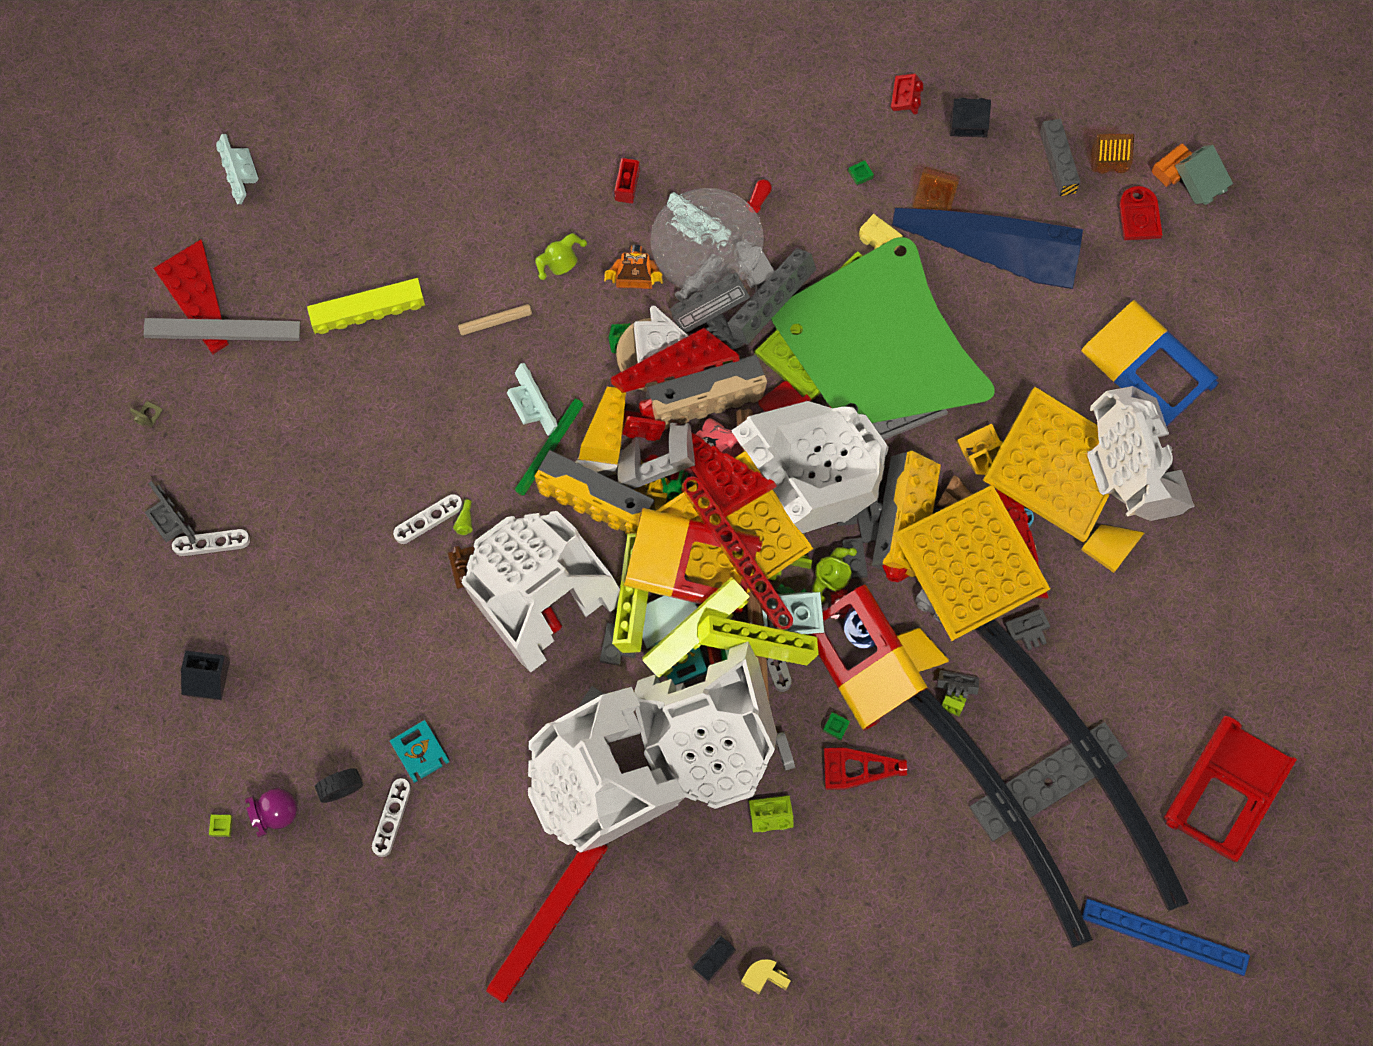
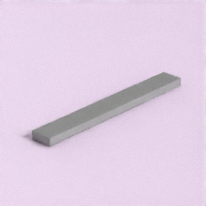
[144,318,300,341]
[815,409,948,464]

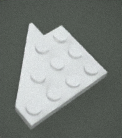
[633,306,714,379]

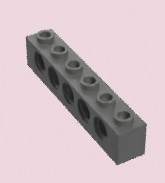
[728,248,816,344]

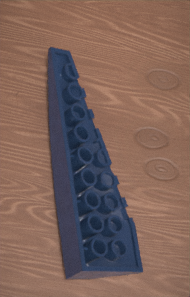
[892,208,1083,289]

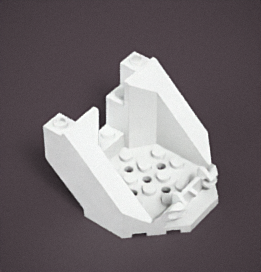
[1088,386,1195,521]
[732,401,888,534]
[461,511,620,672]
[634,642,777,809]
[528,687,685,852]

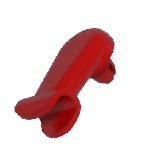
[745,179,772,214]

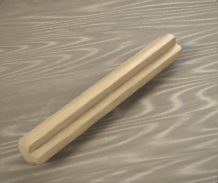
[458,304,532,335]

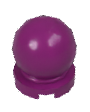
[245,788,298,837]

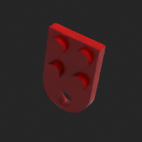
[1119,186,1163,240]

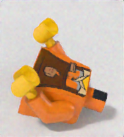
[604,245,663,289]

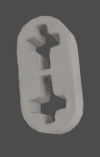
[767,658,792,692]
[776,732,795,771]

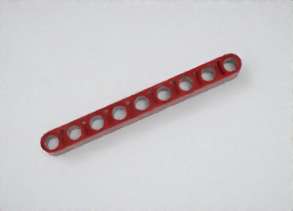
[682,477,793,630]
[486,844,608,1003]

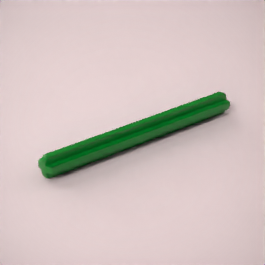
[515,399,584,496]

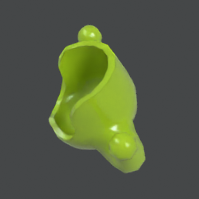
[535,233,587,280]
[812,547,857,604]

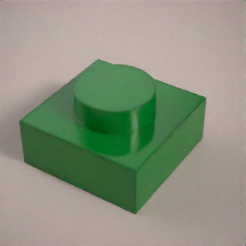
[848,160,874,186]
[823,712,850,741]

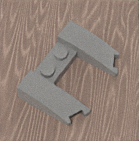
[618,423,695,489]

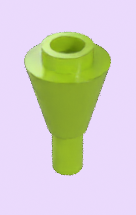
[453,499,473,535]

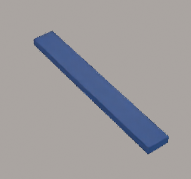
[1082,899,1250,976]

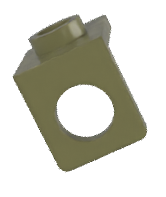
[130,401,163,428]

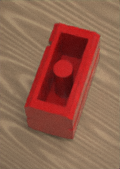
[614,158,640,204]

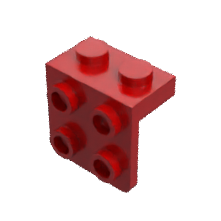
[758,381,812,412]
[622,411,666,441]

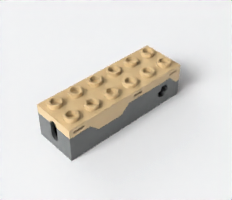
[639,355,767,430]

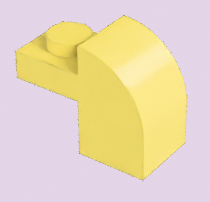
[741,959,791,994]

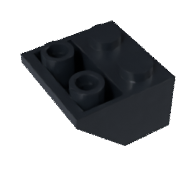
[950,97,991,137]
[181,650,230,700]

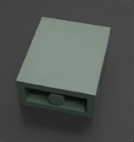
[1175,145,1233,205]

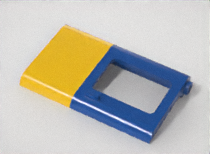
[1081,300,1219,426]

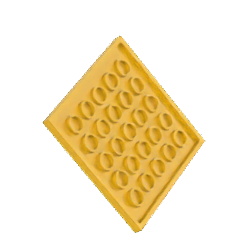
[983,387,1110,542]
[656,451,813,594]
[893,485,1050,641]

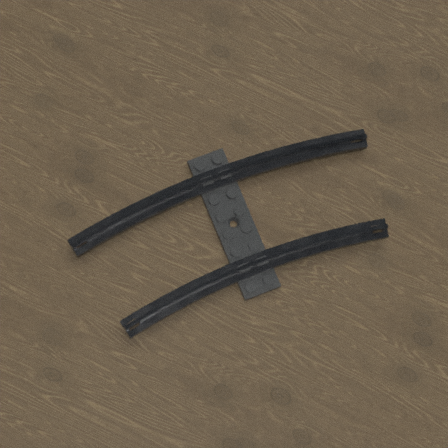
[907,619,1189,948]

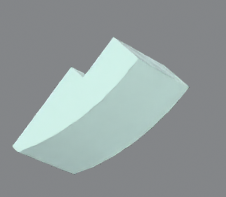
[762,592,824,634]
[642,596,697,649]

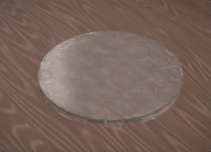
[651,188,764,293]

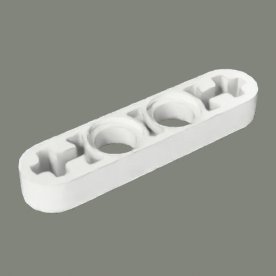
[393,495,462,544]
[172,529,250,556]
[372,778,411,857]

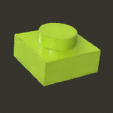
[209,815,233,837]

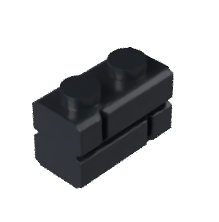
[692,936,736,984]

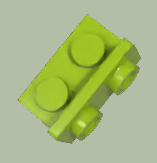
[749,796,794,832]

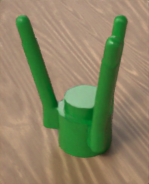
[661,470,688,500]

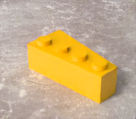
[579,386,626,465]

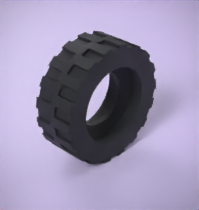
[315,768,363,803]

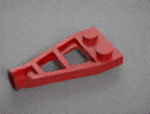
[824,748,907,790]

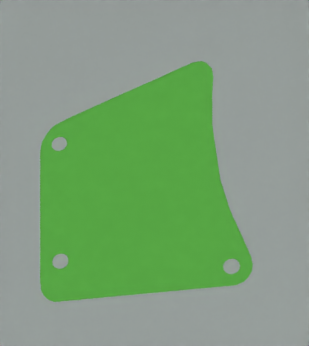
[771,237,994,423]

